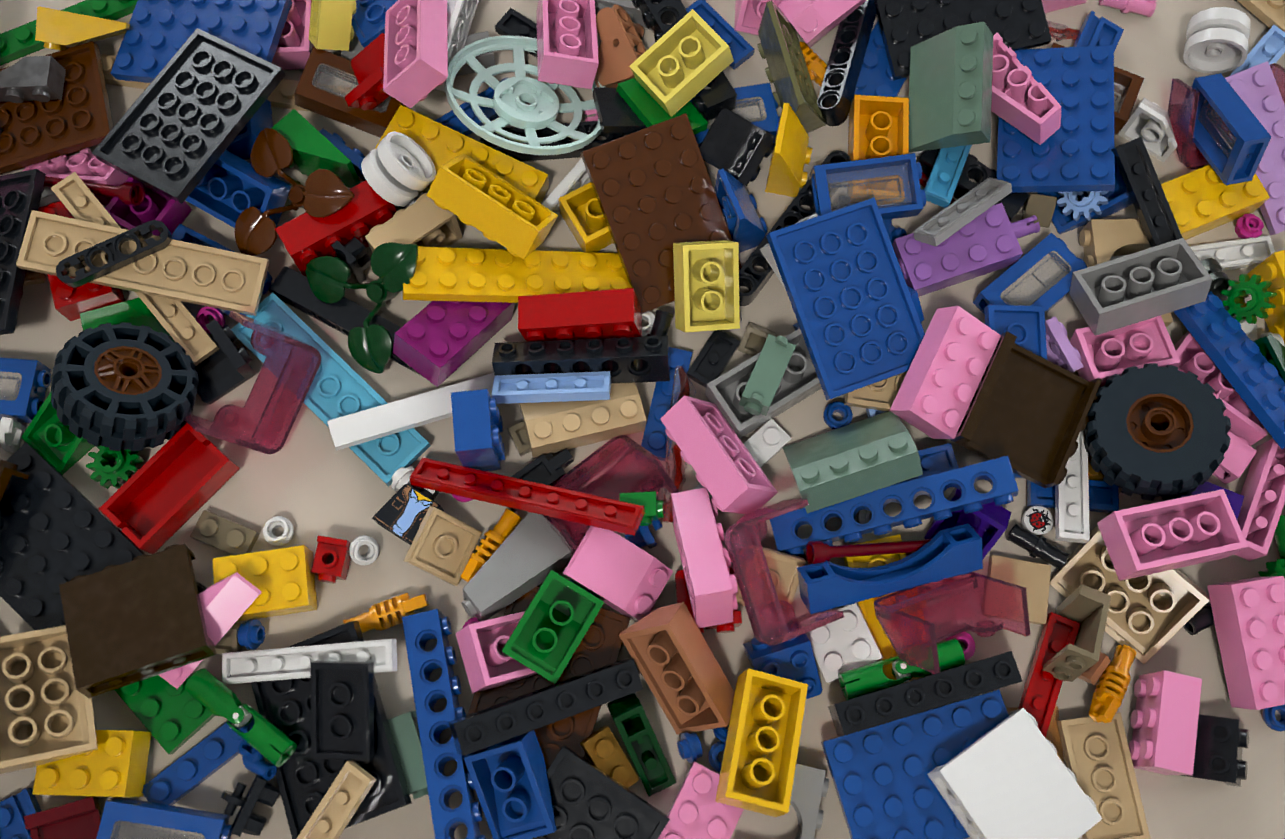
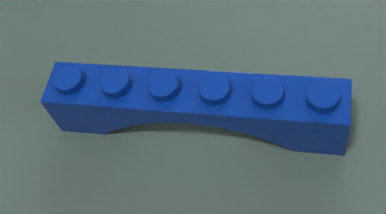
[797,523,983,614]

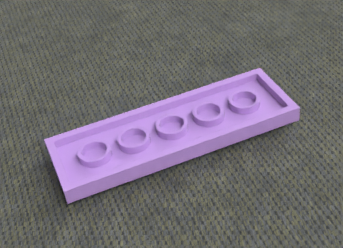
[1225,61,1285,236]

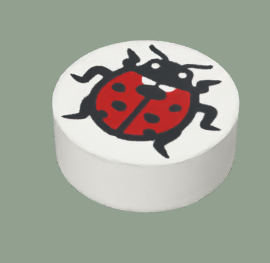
[1021,506,1054,537]

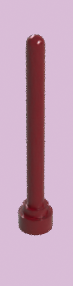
[44,176,145,206]
[806,539,931,564]

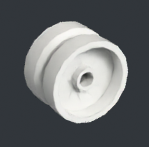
[1184,7,1251,74]
[361,131,436,207]

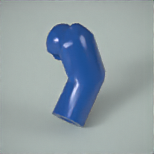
[238,740,277,780]

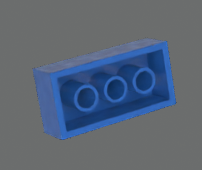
[186,150,291,228]

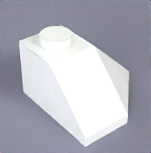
[1118,98,1178,163]

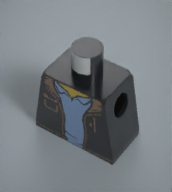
[372,484,444,545]

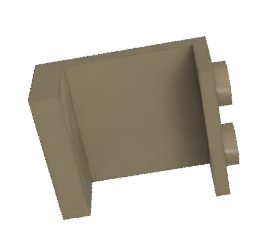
[1043,584,1111,682]

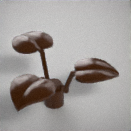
[235,128,355,256]

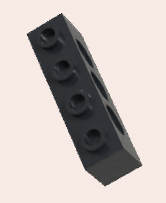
[918,149,1030,222]

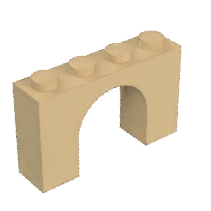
[1079,218,1173,327]

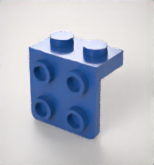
[743,625,822,699]

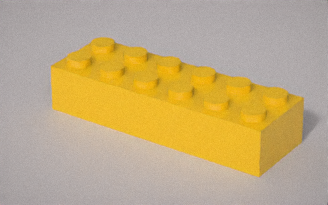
[375,105,549,204]

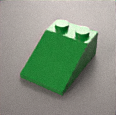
[271,109,361,188]
[21,391,94,475]
[502,570,605,684]

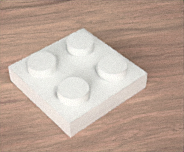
[801,602,884,683]

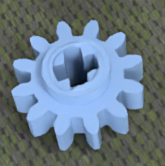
[1057,191,1109,222]

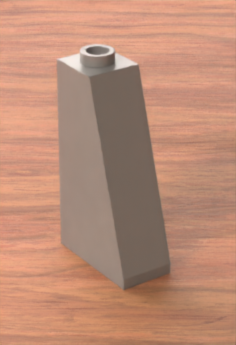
[462,512,571,622]

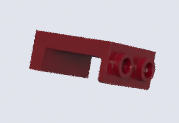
[24,796,102,839]

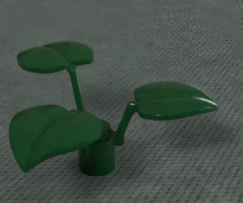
[306,242,418,374]

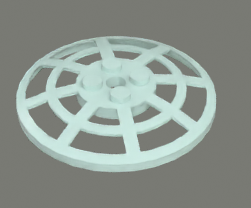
[445,35,605,155]

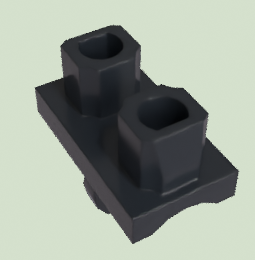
[331,237,371,283]
[221,775,280,836]

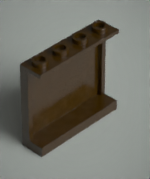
[950,331,1102,488]
[59,544,217,698]

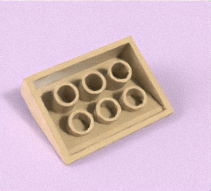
[519,383,647,458]
[1050,513,1209,664]
[0,625,98,774]

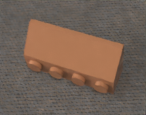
[619,602,735,735]

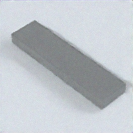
[913,177,1012,246]

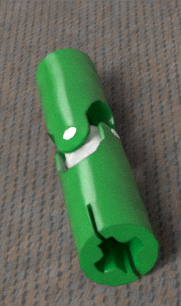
[838,638,965,700]
[184,668,297,767]

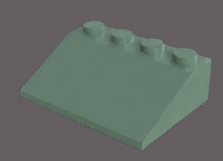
[909,22,993,153]
[783,411,923,514]

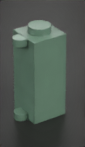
[739,334,796,416]
[388,710,428,800]

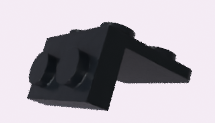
[699,108,775,186]
[195,319,256,404]
[1180,714,1249,787]

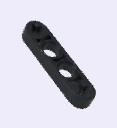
[56,220,172,287]

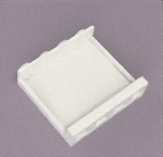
[928,708,1102,839]

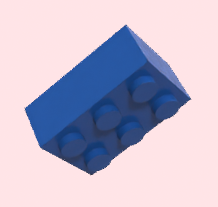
[451,389,506,471]

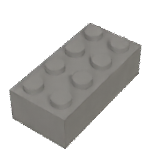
[1069,238,1213,336]
[705,328,822,439]

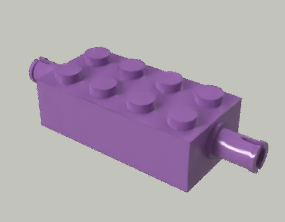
[892,203,1040,297]

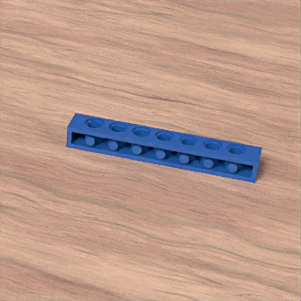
[769,456,1019,556]
[402,609,486,839]

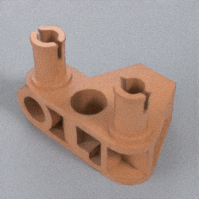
[594,4,647,88]

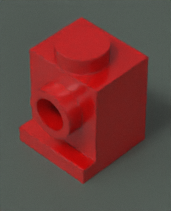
[311,535,351,584]

